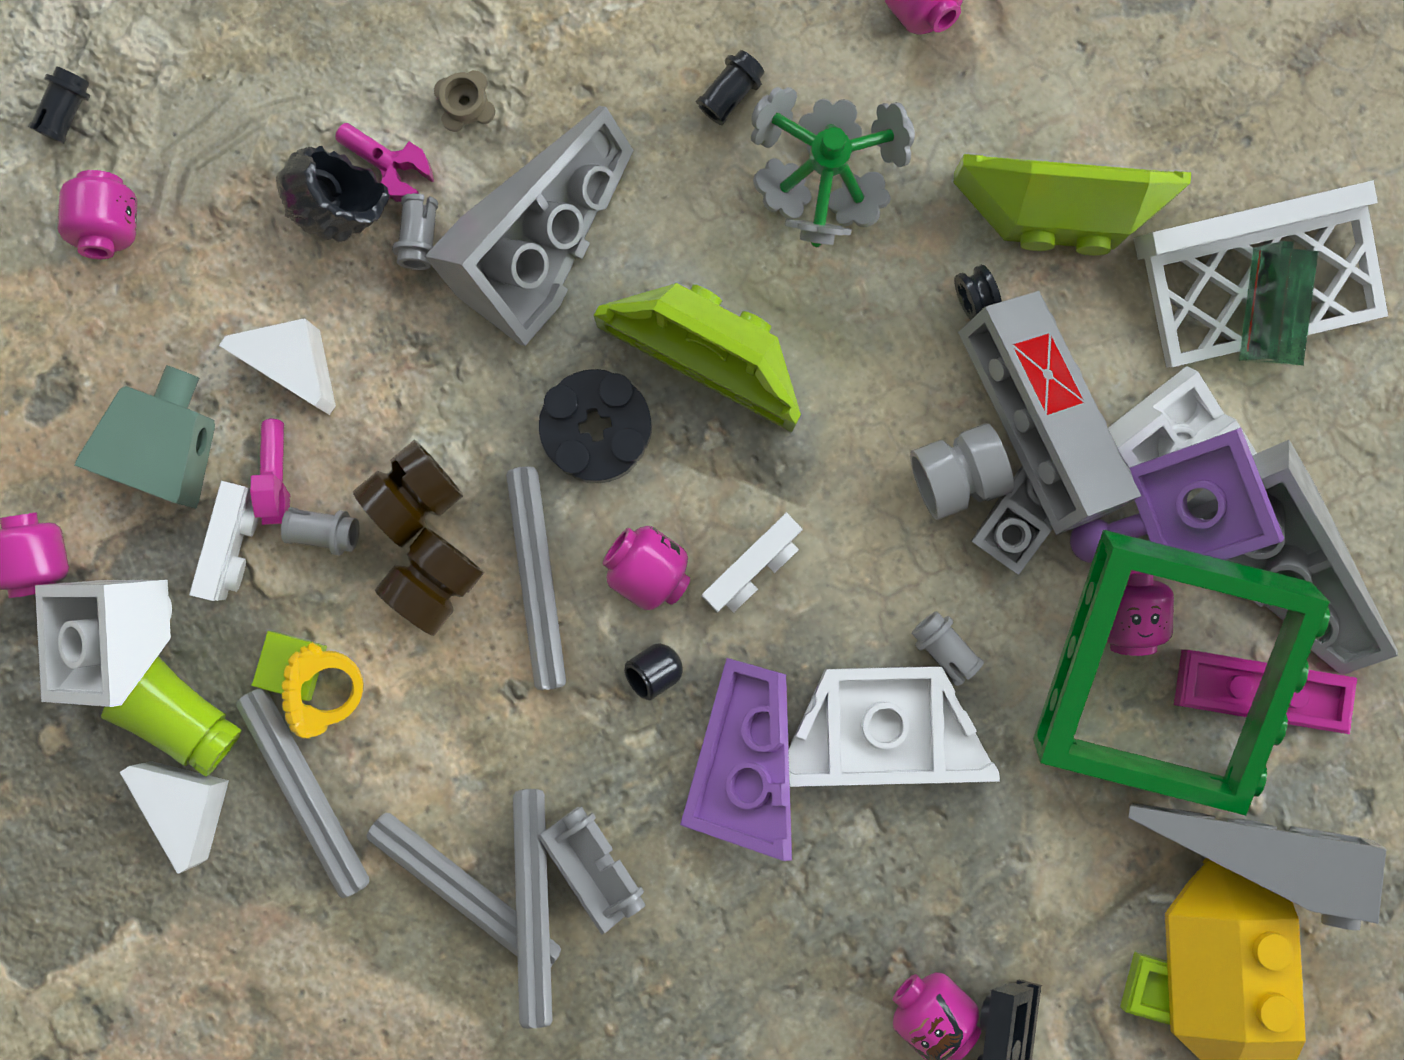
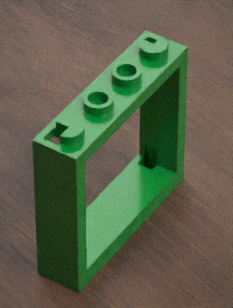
[1033,530,1330,816]

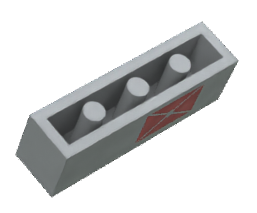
[958,291,1141,535]

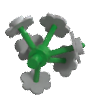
[751,87,915,247]

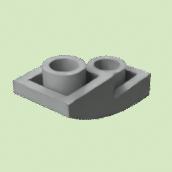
[971,465,1053,575]

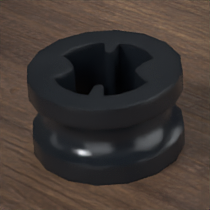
[954,264,1002,320]

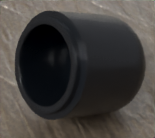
[624,643,683,700]

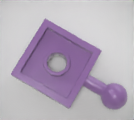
[1070,427,1284,563]

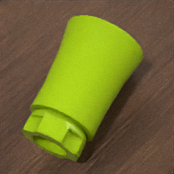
[101,656,242,777]

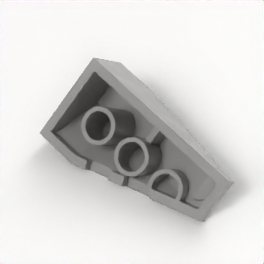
[425,106,634,346]
[1187,440,1398,675]
[1129,803,1386,930]

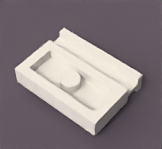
[189,481,259,601]
[702,512,803,613]

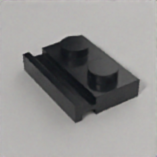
[977,979,1042,1060]

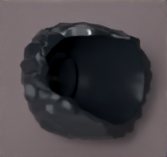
[276,146,390,242]

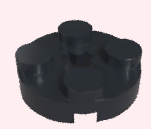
[539,369,652,483]

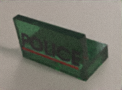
[1239,241,1318,366]

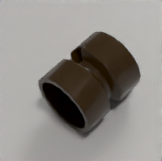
[353,439,463,548]
[375,527,484,636]

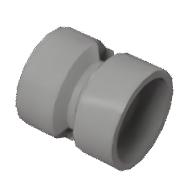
[910,423,1014,520]

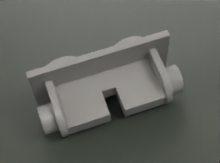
[538,806,646,935]

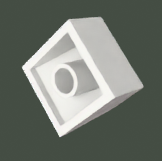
[35,580,172,707]

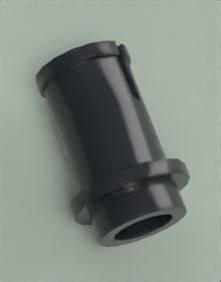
[696,50,765,125]
[28,66,90,144]

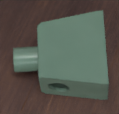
[74,365,215,509]

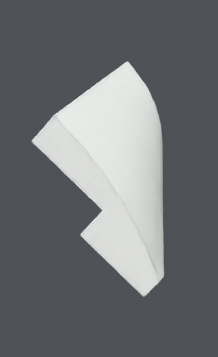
[1108,366,1257,467]

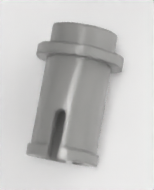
[392,193,438,270]
[281,507,360,556]
[912,611,984,686]

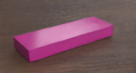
[1174,649,1357,734]

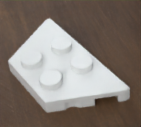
[789,666,1000,787]

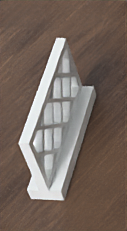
[1133,180,1388,368]

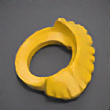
[282,642,364,739]

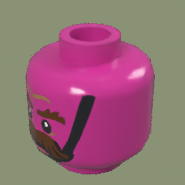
[893,972,981,1060]

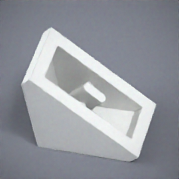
[219,318,336,415]
[120,761,229,874]

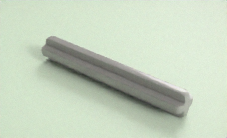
[506,466,566,690]
[236,689,369,898]
[513,789,553,1029]
[366,813,561,967]

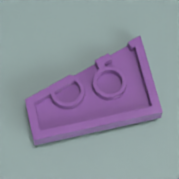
[680,658,792,861]

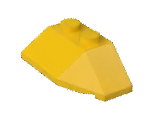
[1165,858,1306,1060]

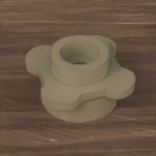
[434,70,496,132]

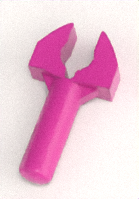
[335,123,434,202]
[250,418,290,525]

